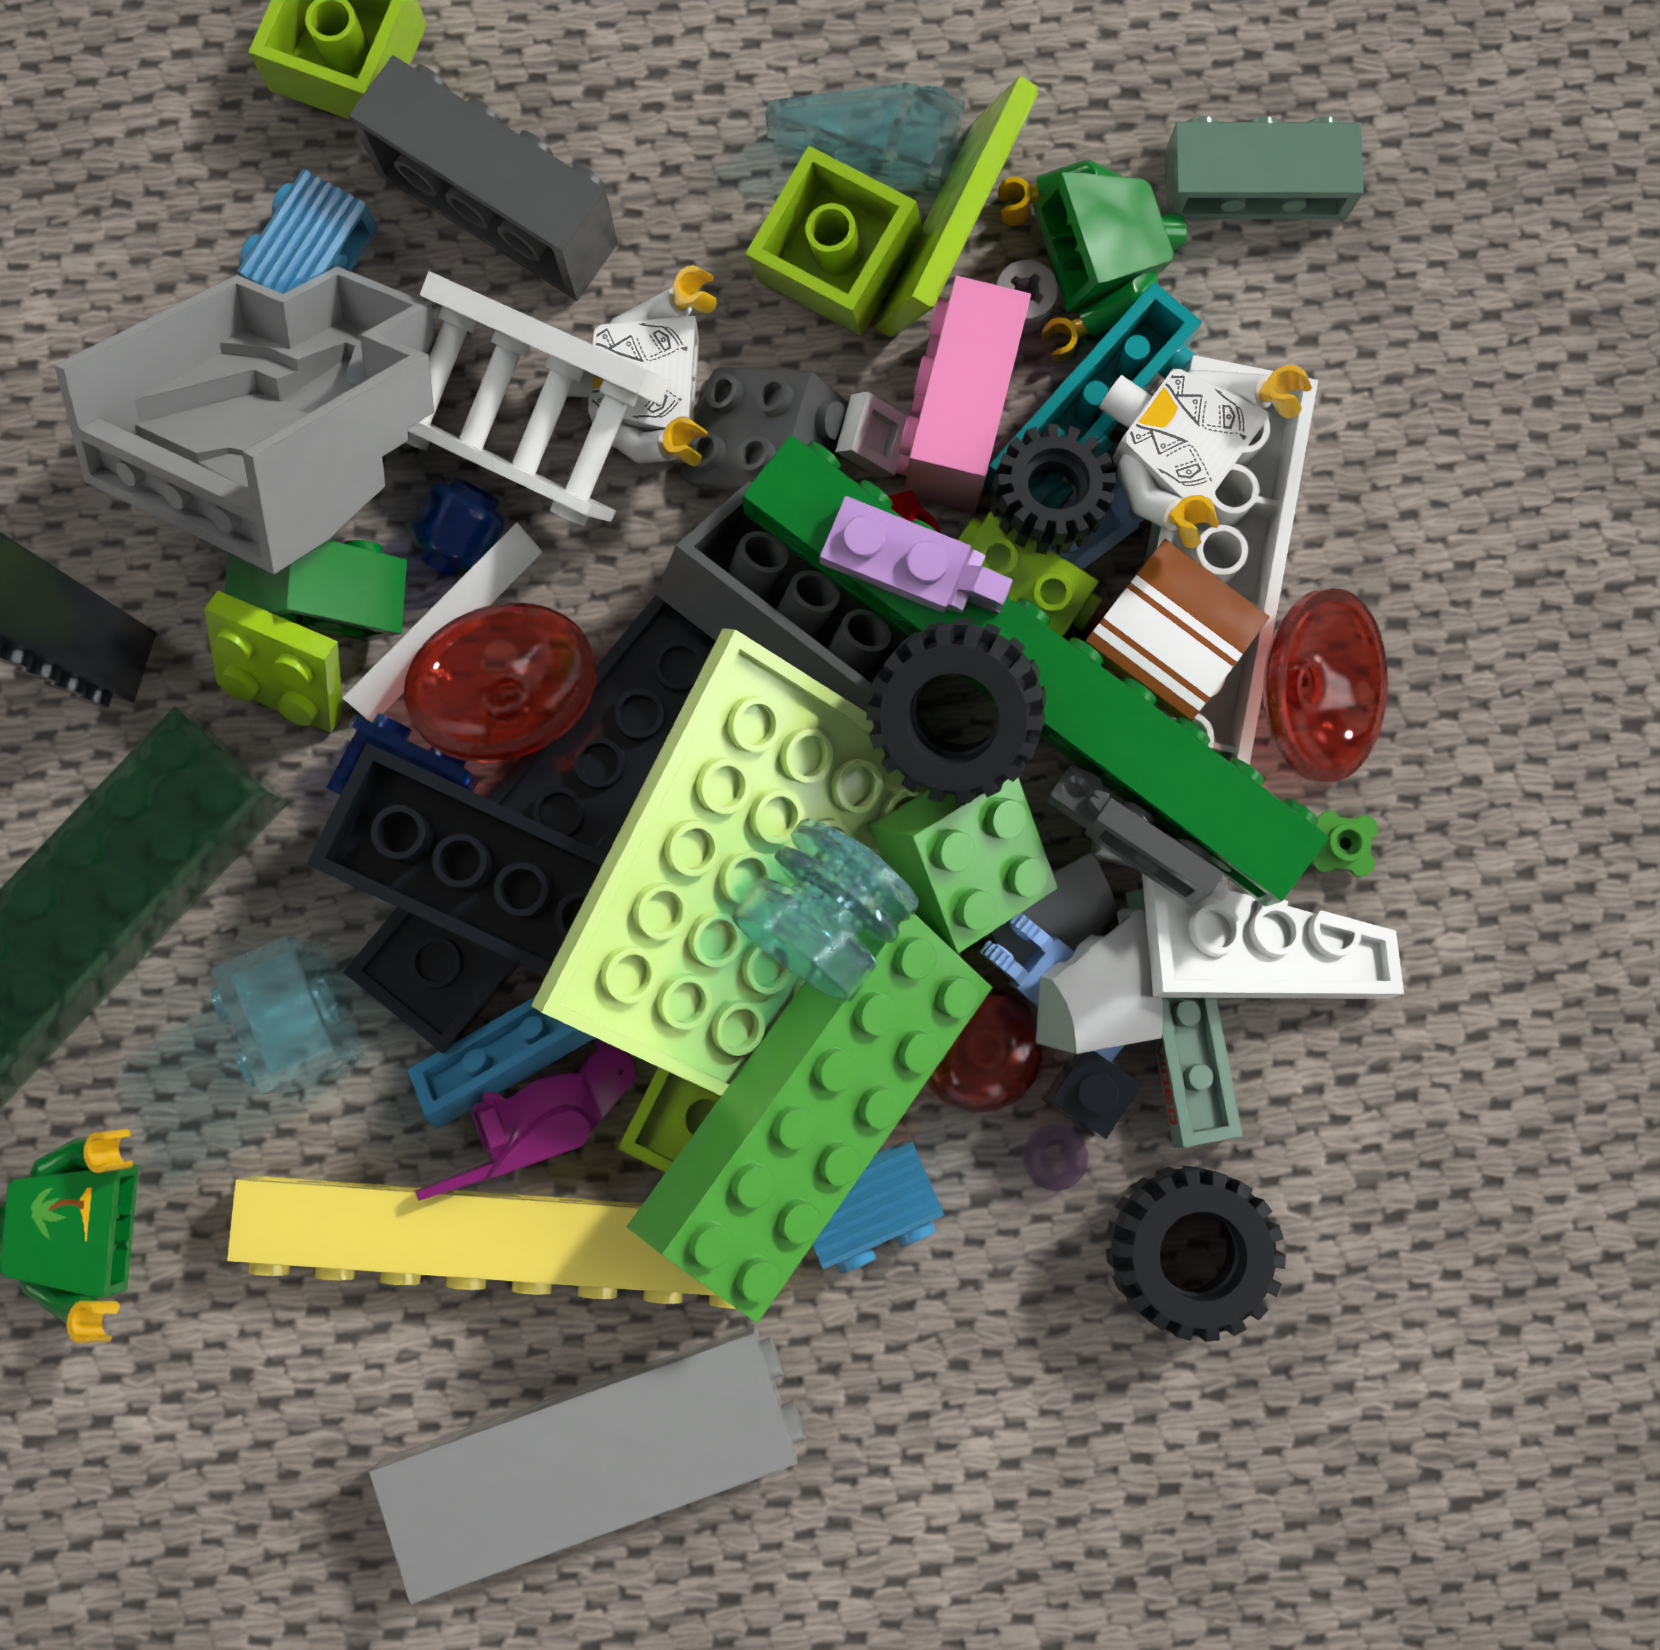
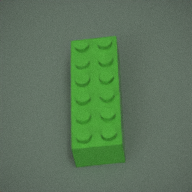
[626,896,992,1323]

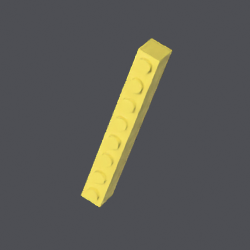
[227,1175,736,1309]

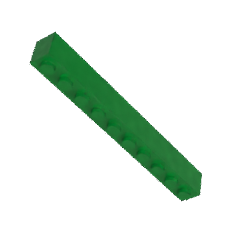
[742,434,1330,907]

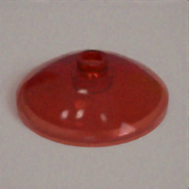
[1263,588,1388,782]
[404,603,597,762]

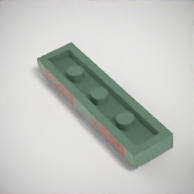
[1126,889,1243,1148]

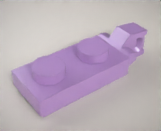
[820,496,1012,614]

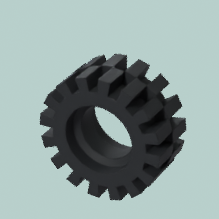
[990,424,1116,555]

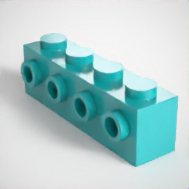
[982,282,1202,509]

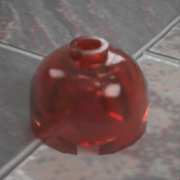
[925,987,1044,1113]

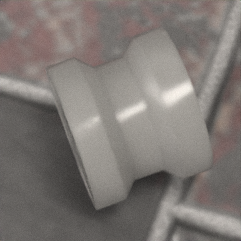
[996,260,1058,337]

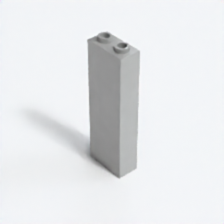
[369,1324,806,1605]

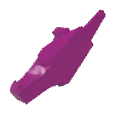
[414,1039,638,1201]

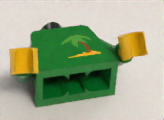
[998,160,1187,362]
[0,1128,139,1343]

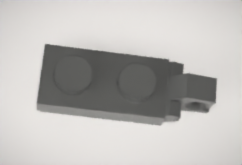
[1046,764,1225,906]

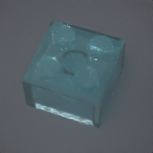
[210,936,369,1095]

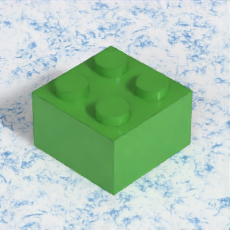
[870,778,1058,954]

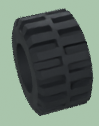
[866,618,1046,803]
[1106,1165,1286,1342]

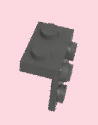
[681,367,849,490]

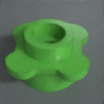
[1312,810,1378,877]

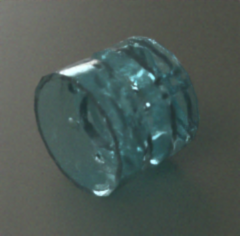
[731,818,919,1002]

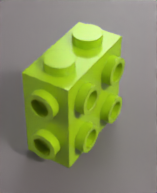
[958,512,1103,637]

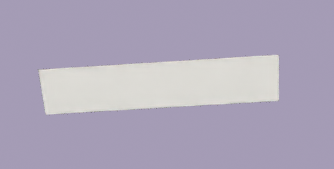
[343,522,543,724]

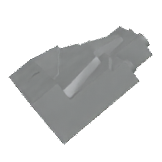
[54,266,435,574]

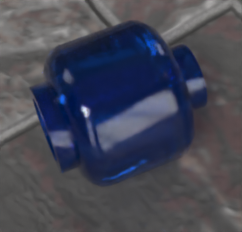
[410,477,505,576]

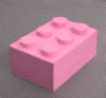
[896,275,1031,514]

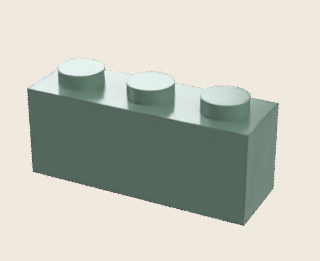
[1165,116,1364,219]

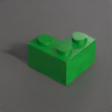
[225,540,407,641]

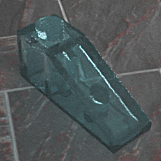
[766,82,965,194]

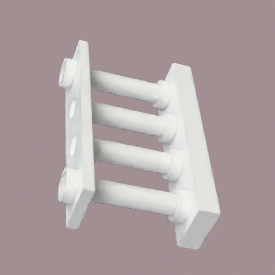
[405,271,670,526]

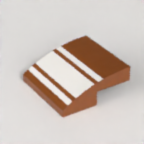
[1085,539,1270,721]

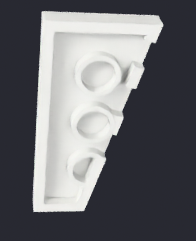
[1142,873,1404,999]

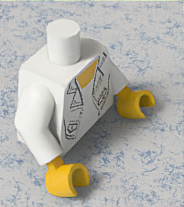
[568,265,717,466]
[1099,365,1312,549]

